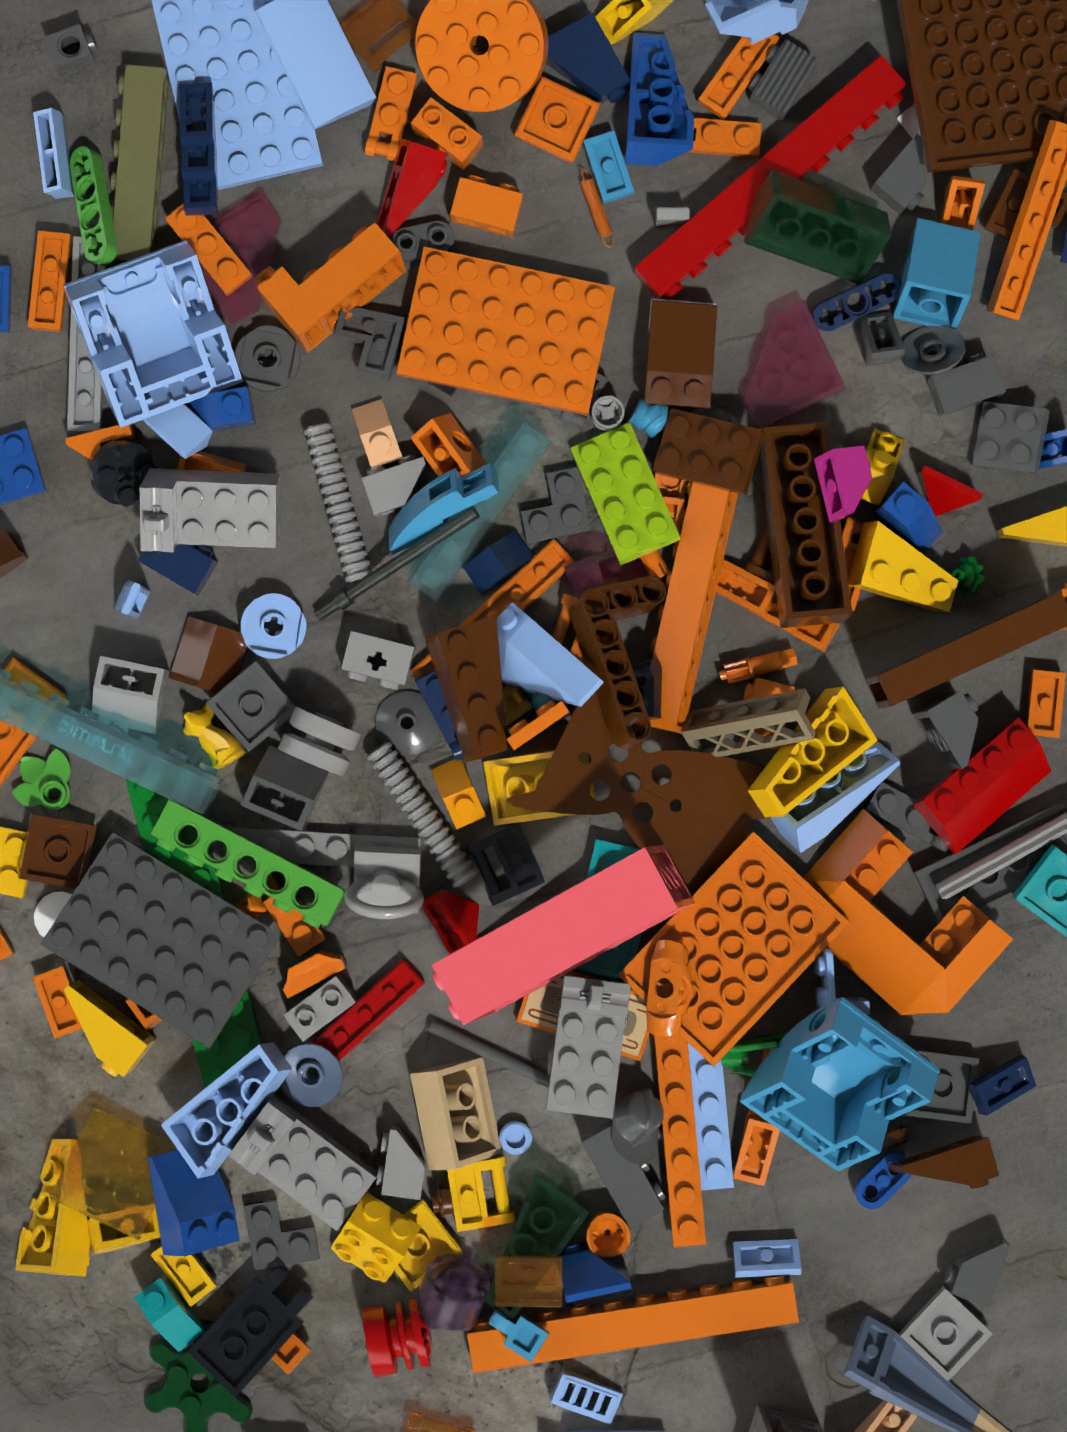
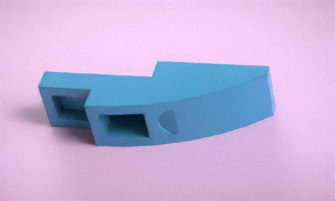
[388,463,499,555]

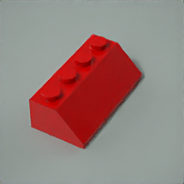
[912,718,1051,855]

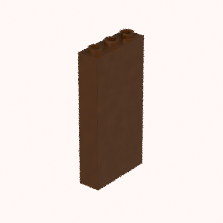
[865,592,1067,709]

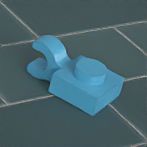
[489,1308,549,1362]

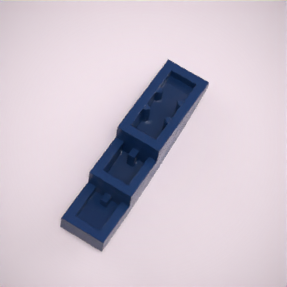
[180,82,218,216]

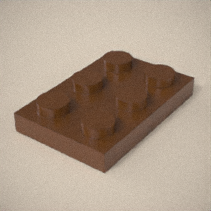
[652,408,765,495]

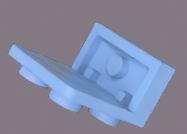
[813,947,870,1015]

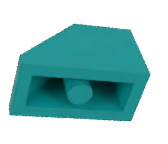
[134,1278,206,1352]

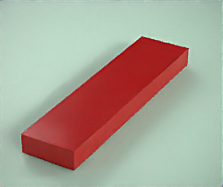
[311,958,425,1061]

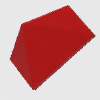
[917,465,983,517]
[422,890,480,954]

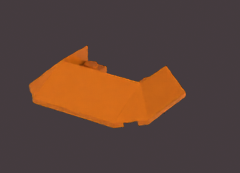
[803,809,1013,1015]

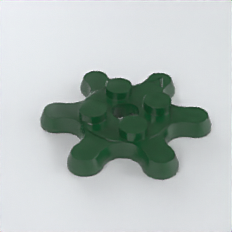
[144,1319,253,1432]

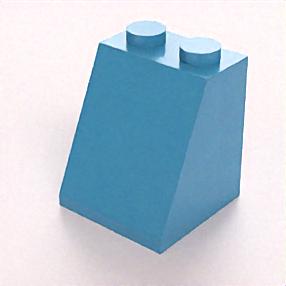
[893,218,981,330]

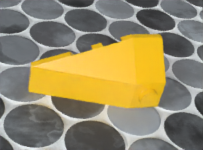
[15,1139,90,1277]

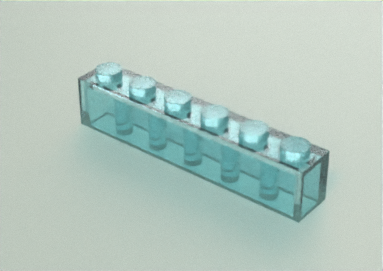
[409,422,551,603]

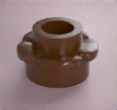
[883,1123,909,1148]
[431,1185,454,1218]

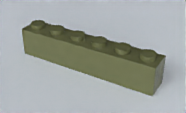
[110,65,169,266]

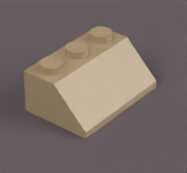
[410,1057,502,1171]

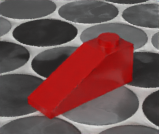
[376,138,447,238]

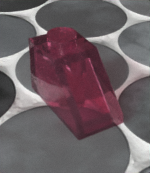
[564,550,644,598]

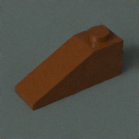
[888,1135,999,1189]

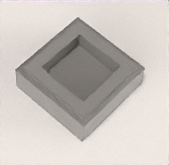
[655,207,690,227]

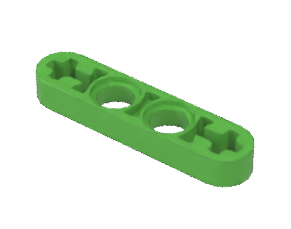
[70,146,117,266]

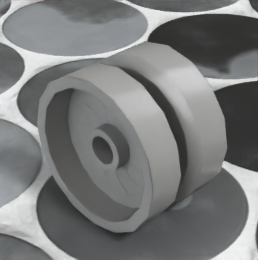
[278,707,362,777]

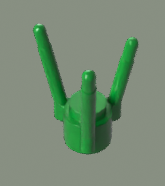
[722,1032,788,1077]

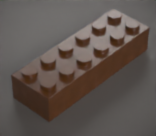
[758,422,852,628]

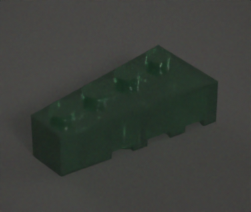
[485,1169,590,1320]

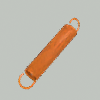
[580,169,613,248]

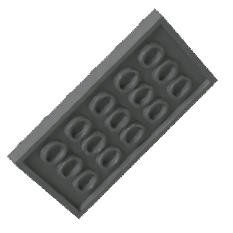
[40,833,281,1049]

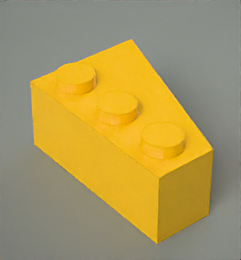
[848,521,958,612]

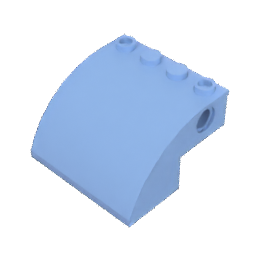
[63,240,243,428]

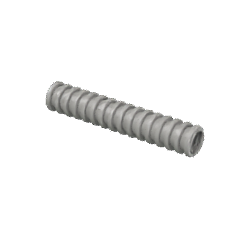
[303,422,373,583]
[366,742,478,888]

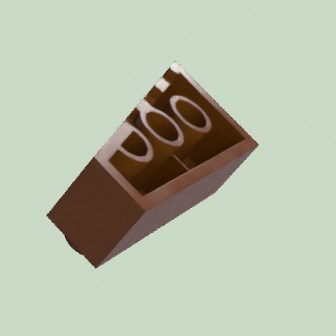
[425,615,507,762]

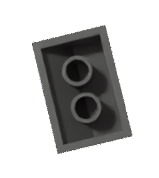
[912,690,979,769]

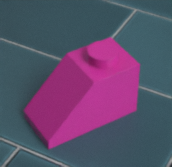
[814,446,872,522]

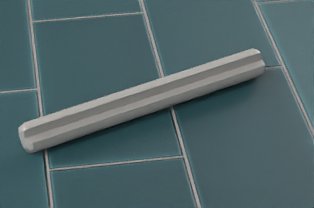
[935,812,1067,899]

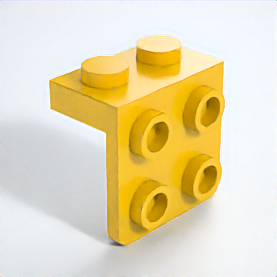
[331,1192,421,1282]

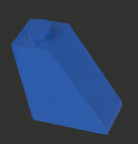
[872,481,943,554]

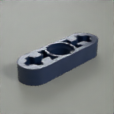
[810,273,901,331]

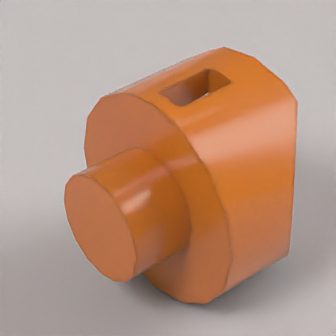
[586,1211,631,1257]

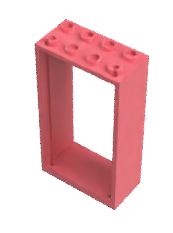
[432,845,695,1026]

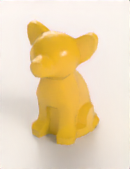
[183,704,247,772]

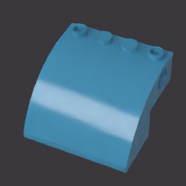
[740,997,941,1171]

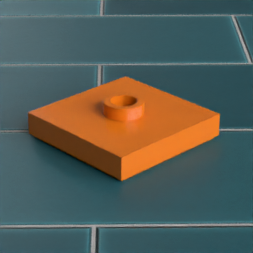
[514,76,601,164]

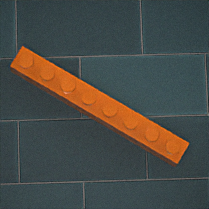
[644,482,738,734]

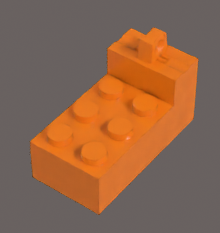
[255,222,406,354]

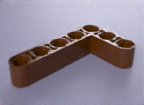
[570,576,666,750]

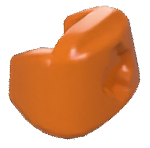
[233,894,266,919]

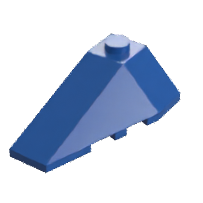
[625,32,694,166]

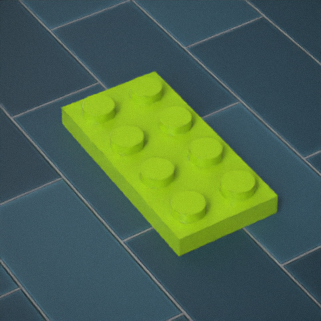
[570,422,681,565]

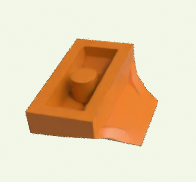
[283,950,348,999]

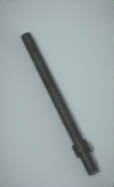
[314,506,480,621]

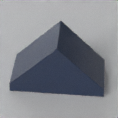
[463,530,534,594]

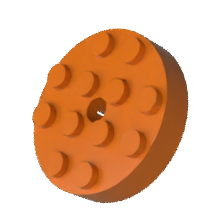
[415,0,549,112]

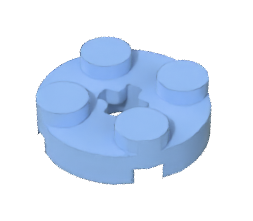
[240,593,306,659]

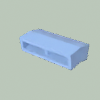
[33,108,75,199]

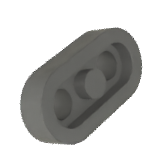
[391,221,455,262]

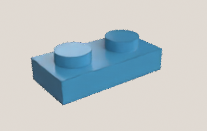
[583,130,634,204]

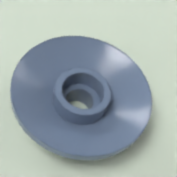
[280,1043,343,1107]

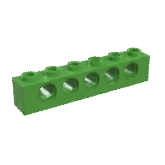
[151,799,346,928]

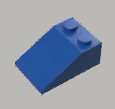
[148,1149,240,1256]

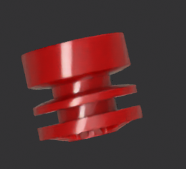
[362,1297,432,1378]

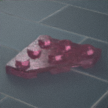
[181,192,281,327]
[743,300,846,429]

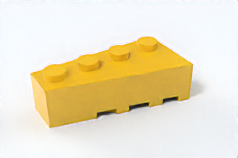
[748,686,878,818]

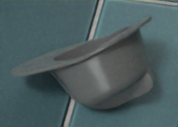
[612,1086,664,1164]

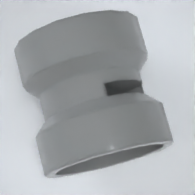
[591,396,624,432]

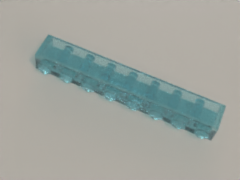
[0,668,224,815]

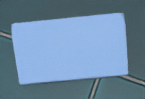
[143,404,212,459]

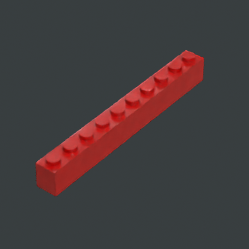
[634,55,907,300]

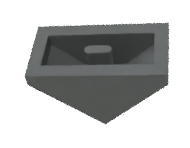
[860,311,905,366]

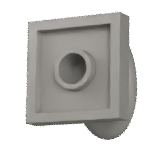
[344,845,424,919]

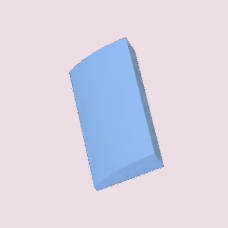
[255,0,376,130]

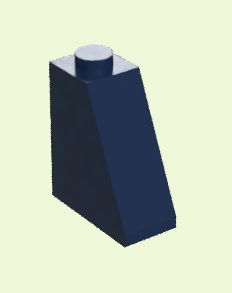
[546,13,630,104]

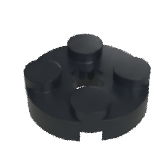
[90,439,157,507]

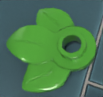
[12,749,72,810]

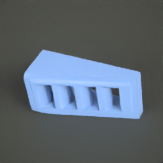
[115,580,150,619]
[550,1368,623,1424]

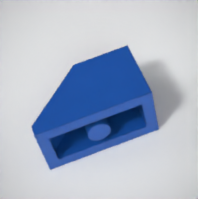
[186,387,256,432]

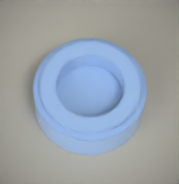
[499,1120,532,1155]

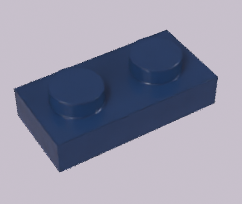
[969,1055,1036,1116]

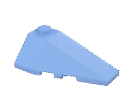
[497,602,604,707]
[770,742,900,853]

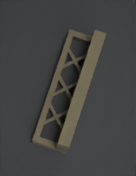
[681,688,816,757]

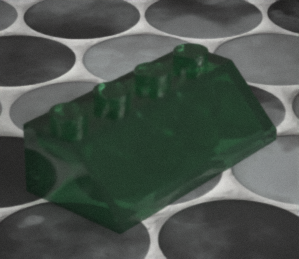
[744,170,892,284]

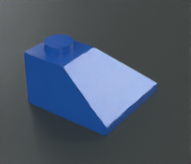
[557,1242,632,1303]

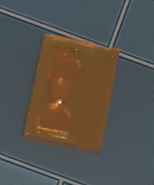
[495,1255,562,1307]

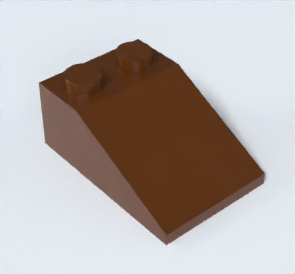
[644,300,717,408]

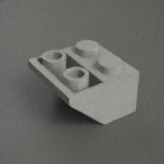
[92,656,170,734]

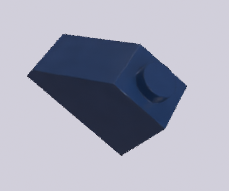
[138,544,218,596]

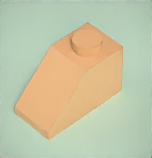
[352,399,403,468]

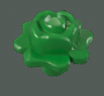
[952,556,985,595]

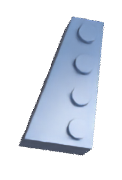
[161,1042,292,1179]

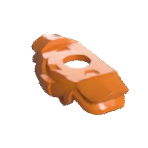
[646,940,695,1036]

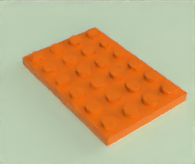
[396,247,615,416]
[618,831,850,1067]

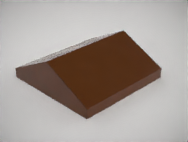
[169,616,248,693]

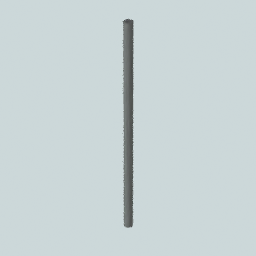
[428,1019,663,1141]

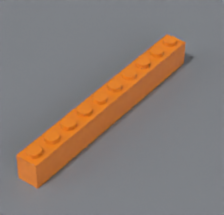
[467,1276,799,1373]

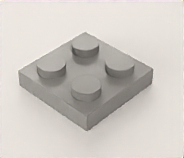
[898,1286,993,1381]

